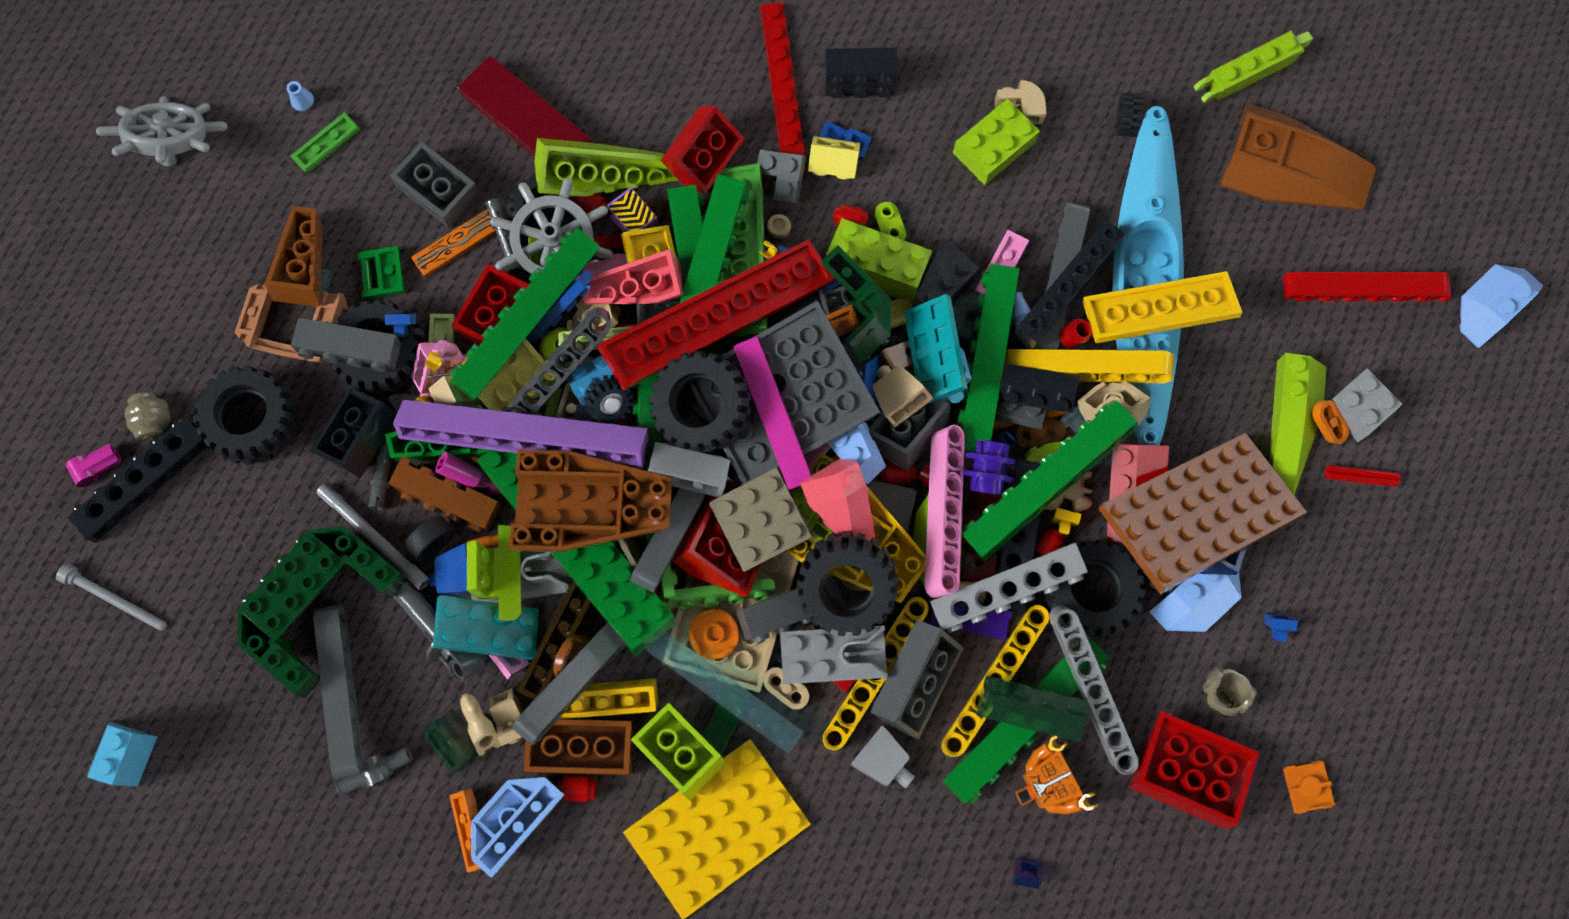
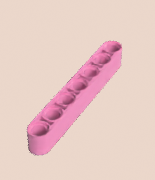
[925,425,965,598]

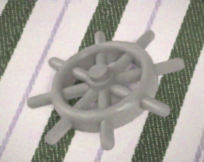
[96,96,228,166]
[490,178,613,283]

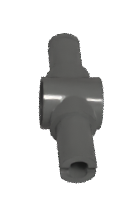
[335,747,413,796]

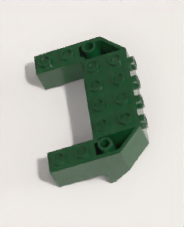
[739,245,891,386]
[238,526,408,698]

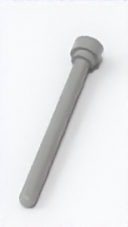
[56,563,167,631]

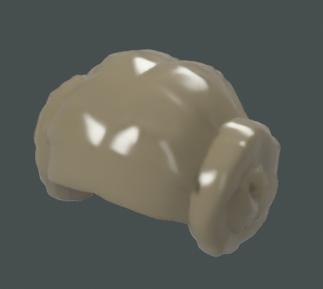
[124,392,171,441]
[1203,667,1257,716]

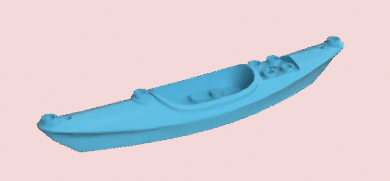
[1112,106,1184,445]

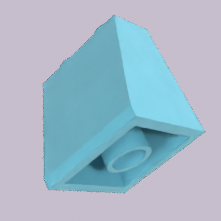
[87,721,157,787]

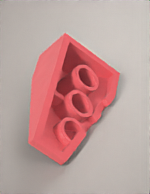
[583,249,685,304]
[800,459,875,541]

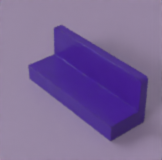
[930,597,1012,640]

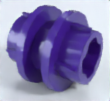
[963,440,1017,495]

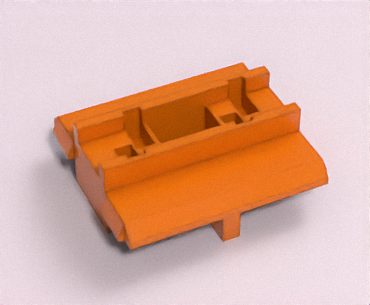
[1283,760,1335,814]

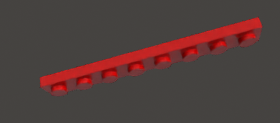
[760,2,807,174]

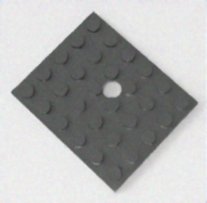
[689,301,880,485]

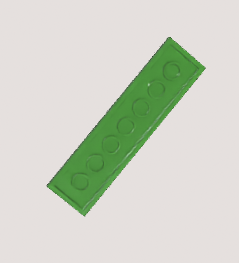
[714,163,768,338]

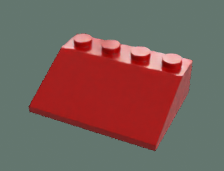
[672,477,762,597]
[1129,711,1259,830]

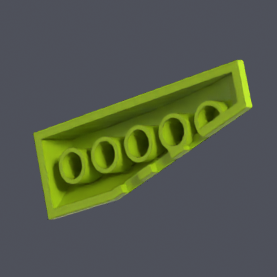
[535,138,679,197]
[1269,353,1327,495]

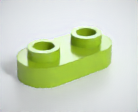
[875,202,906,241]

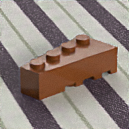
[265,206,323,307]
[388,456,502,533]

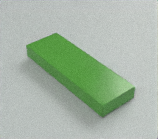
[291,112,361,174]

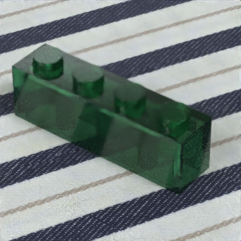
[977,675,1089,742]

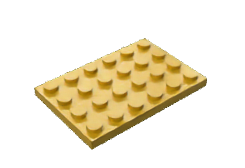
[623,739,811,919]

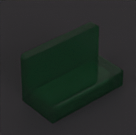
[423,710,479,775]

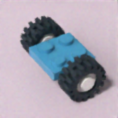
[561,350,634,424]

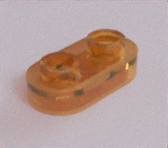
[1015,419,1065,448]

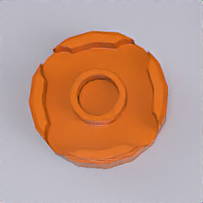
[688,608,740,660]

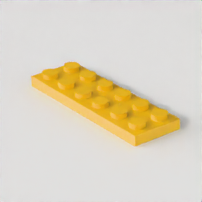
[1083,271,1242,343]

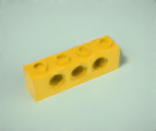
[559,678,659,719]

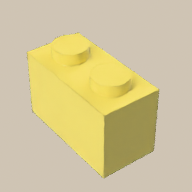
[808,136,860,180]

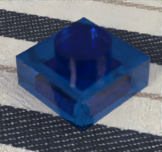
[1013,857,1042,889]

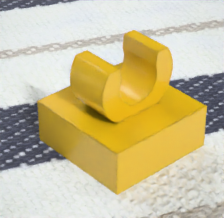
[1051,508,1081,538]

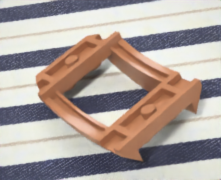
[234,284,349,363]

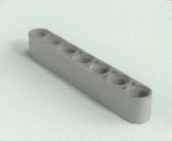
[1049,605,1139,775]

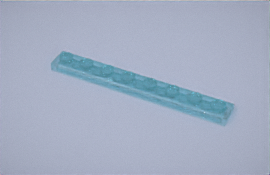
[645,632,804,754]

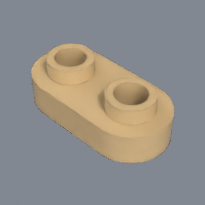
[763,668,809,710]

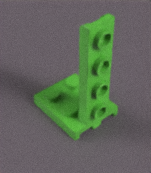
[657,563,775,612]

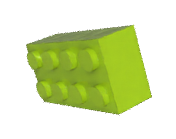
[826,218,932,304]

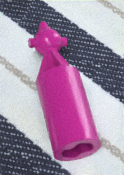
[435,452,501,496]

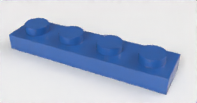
[526,269,593,344]

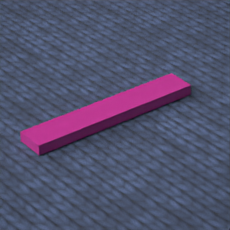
[733,336,812,490]

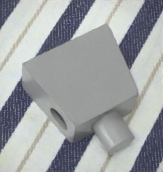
[850,726,915,788]

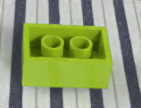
[953,98,1040,185]
[631,703,727,801]

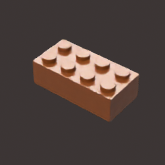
[524,719,634,775]

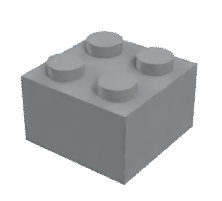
[1330,369,1403,442]

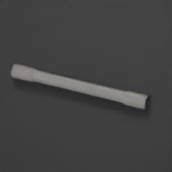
[317,483,430,590]

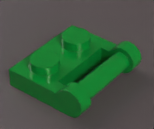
[357,246,405,301]

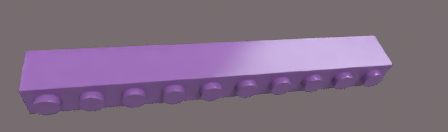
[393,400,650,469]

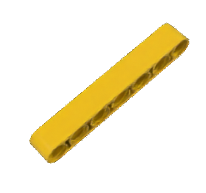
[1002,349,1174,383]
[823,597,928,751]
[941,605,1049,757]

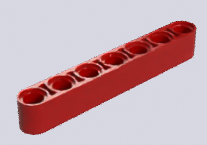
[1282,272,1452,302]

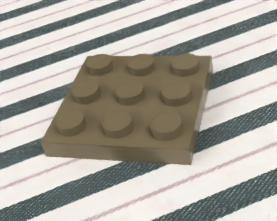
[709,467,813,572]

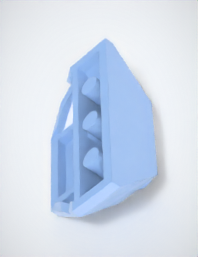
[1460,264,1543,348]
[1149,573,1241,632]
[471,777,564,878]

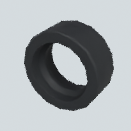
[405,516,455,562]

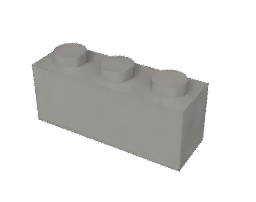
[648,442,730,497]

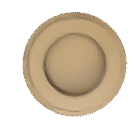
[767,214,791,239]

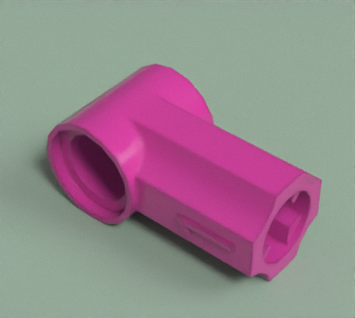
[66,443,122,488]

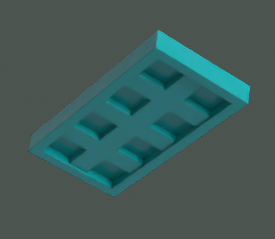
[904,294,968,405]
[433,595,539,660]

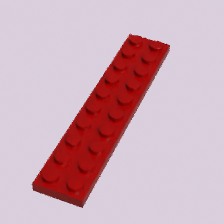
[597,239,835,391]

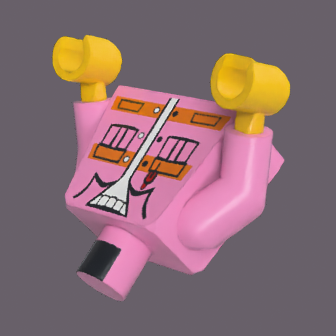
[411,339,468,403]

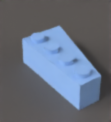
[828,422,886,484]

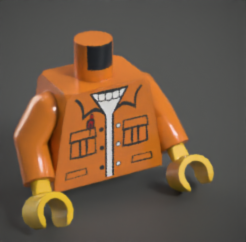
[1015,733,1098,815]

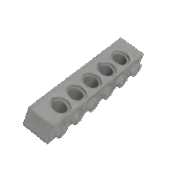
[930,543,1088,633]

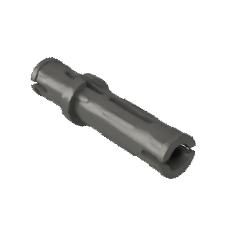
[485,198,522,271]
[368,438,391,510]

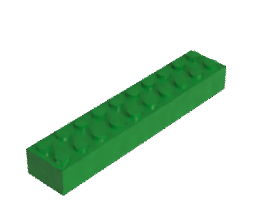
[477,450,676,656]

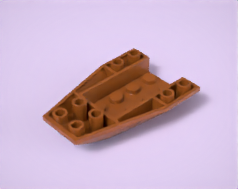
[1219,103,1376,211]
[509,450,672,552]

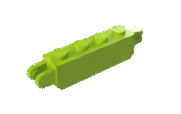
[1194,31,1313,103]

